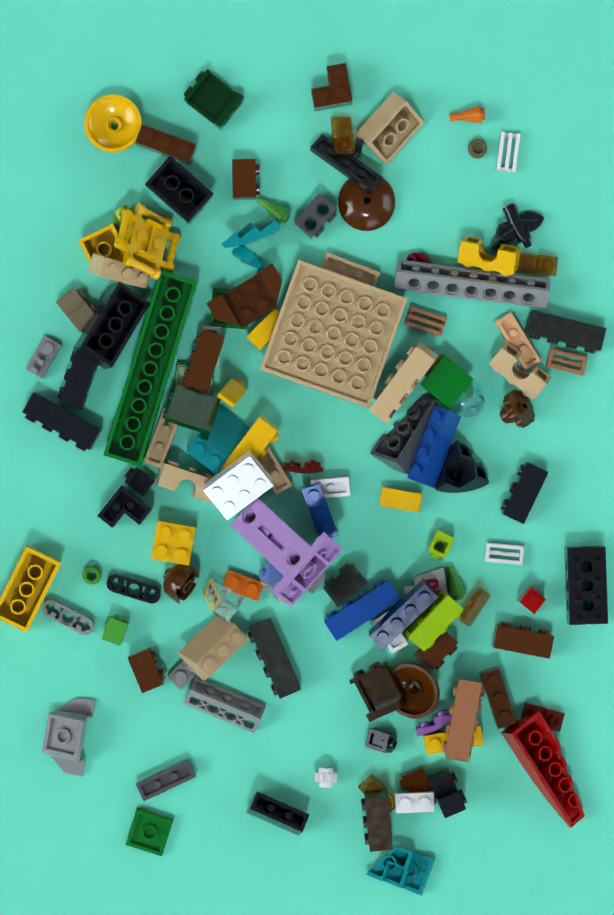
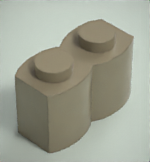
[56,287,96,332]

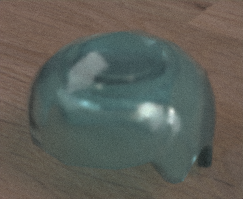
[456,387,485,418]

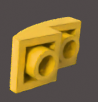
[246,309,280,351]
[379,486,423,512]

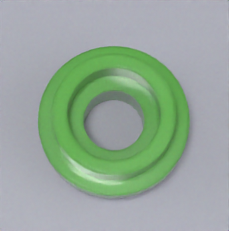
[82,565,102,585]

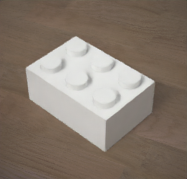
[203,450,273,520]

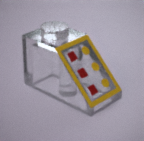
[202,578,244,622]

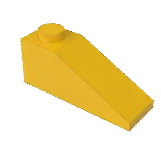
[217,378,247,408]

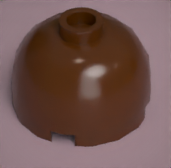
[163,564,199,603]

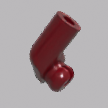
[406,252,434,264]

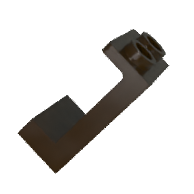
[349,661,407,722]

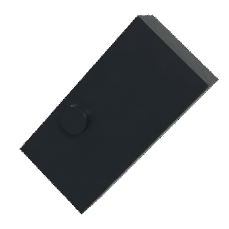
[74,282,150,369]

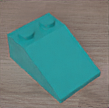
[186,406,250,474]

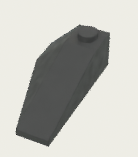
[370,396,439,475]

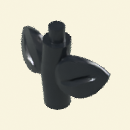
[496,203,544,249]

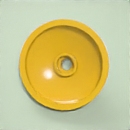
[84,94,142,153]

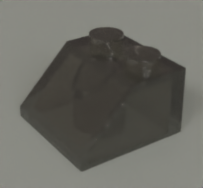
[323,563,368,607]

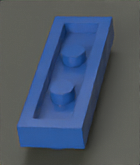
[301,482,338,538]

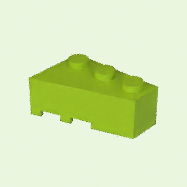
[403,589,464,651]

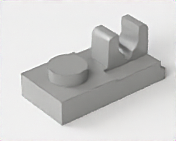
[26,336,62,379]
[167,660,197,690]

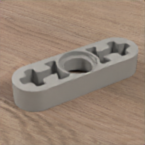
[42,599,94,635]

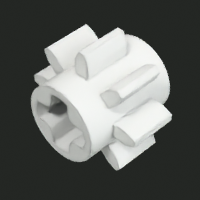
[314,766,337,788]

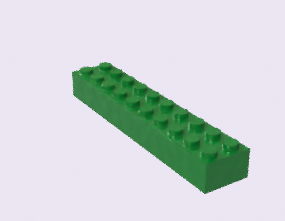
[103,271,198,467]

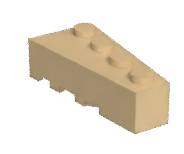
[369,342,438,424]

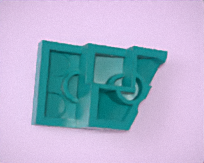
[222,220,280,248]
[366,845,435,895]

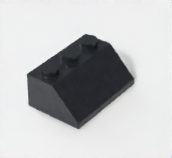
[145,156,214,225]

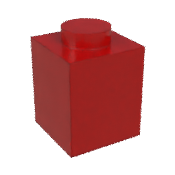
[517,586,546,614]

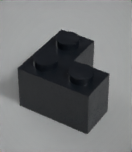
[97,485,153,528]
[427,768,468,818]

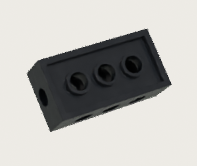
[564,546,608,625]

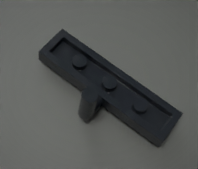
[310,134,383,194]

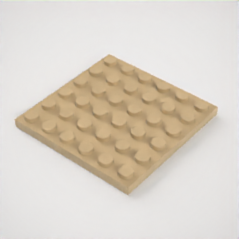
[260,260,408,408]

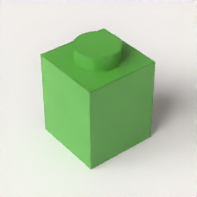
[102,614,129,646]

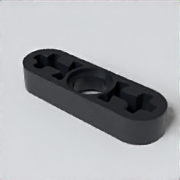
[106,574,161,604]

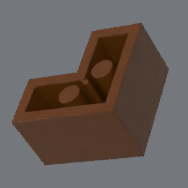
[311,63,352,111]

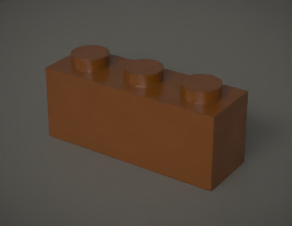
[135,124,197,165]
[183,329,225,392]
[492,621,554,659]
[479,666,516,729]

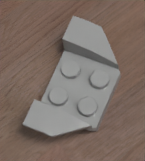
[42,697,96,776]

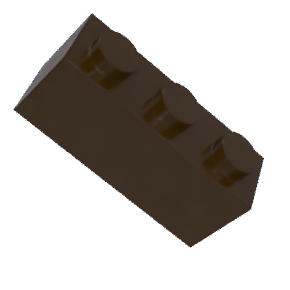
[361,789,393,852]

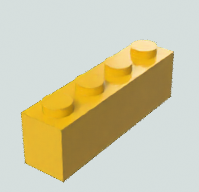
[216,415,280,475]

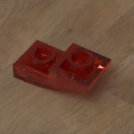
[283,459,324,474]
[521,702,565,732]

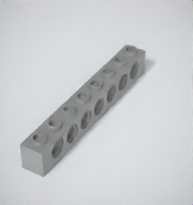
[394,259,550,309]

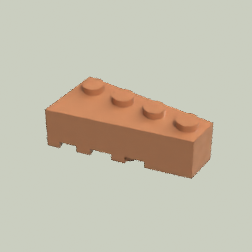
[442,679,485,763]

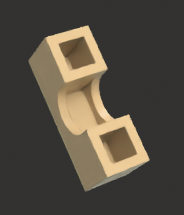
[87,253,150,289]
[489,341,551,400]
[155,460,215,503]

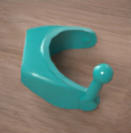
[232,245,265,276]

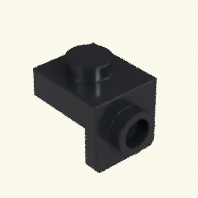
[124,467,155,496]

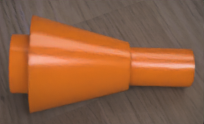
[449,105,485,124]

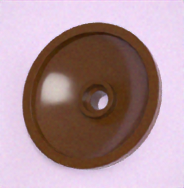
[338,179,395,231]
[391,663,440,719]

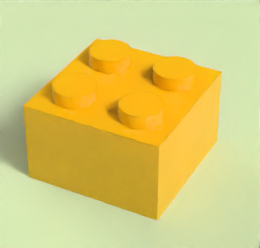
[78,223,124,263]
[151,520,197,566]

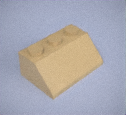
[355,92,425,165]
[178,614,249,681]

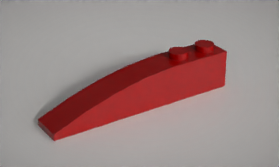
[501,711,585,828]

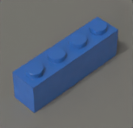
[407,406,461,488]
[324,579,401,641]

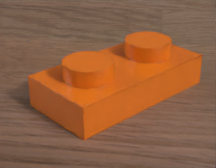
[222,570,263,601]

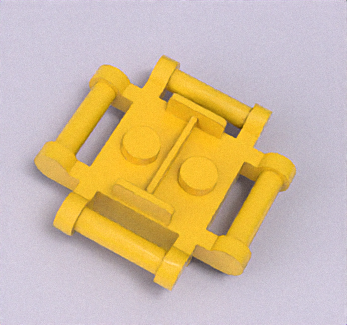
[114,203,181,280]

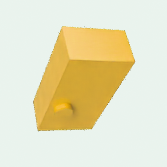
[0,544,61,632]

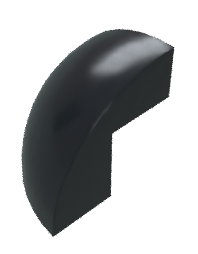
[435,440,489,493]

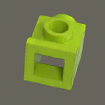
[427,529,455,560]

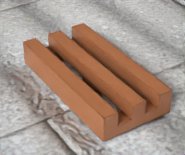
[404,306,447,336]
[546,348,588,376]

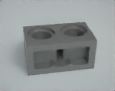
[294,193,337,239]

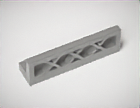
[184,676,266,733]

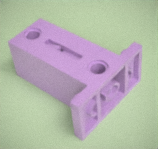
[231,498,343,607]

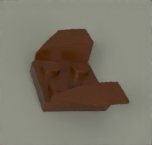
[206,263,282,328]

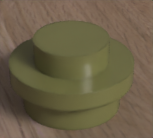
[468,139,487,159]

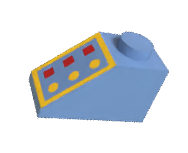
[259,564,285,603]

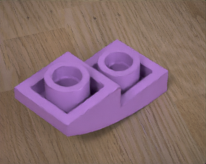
[415,710,452,736]

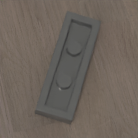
[136,759,196,801]

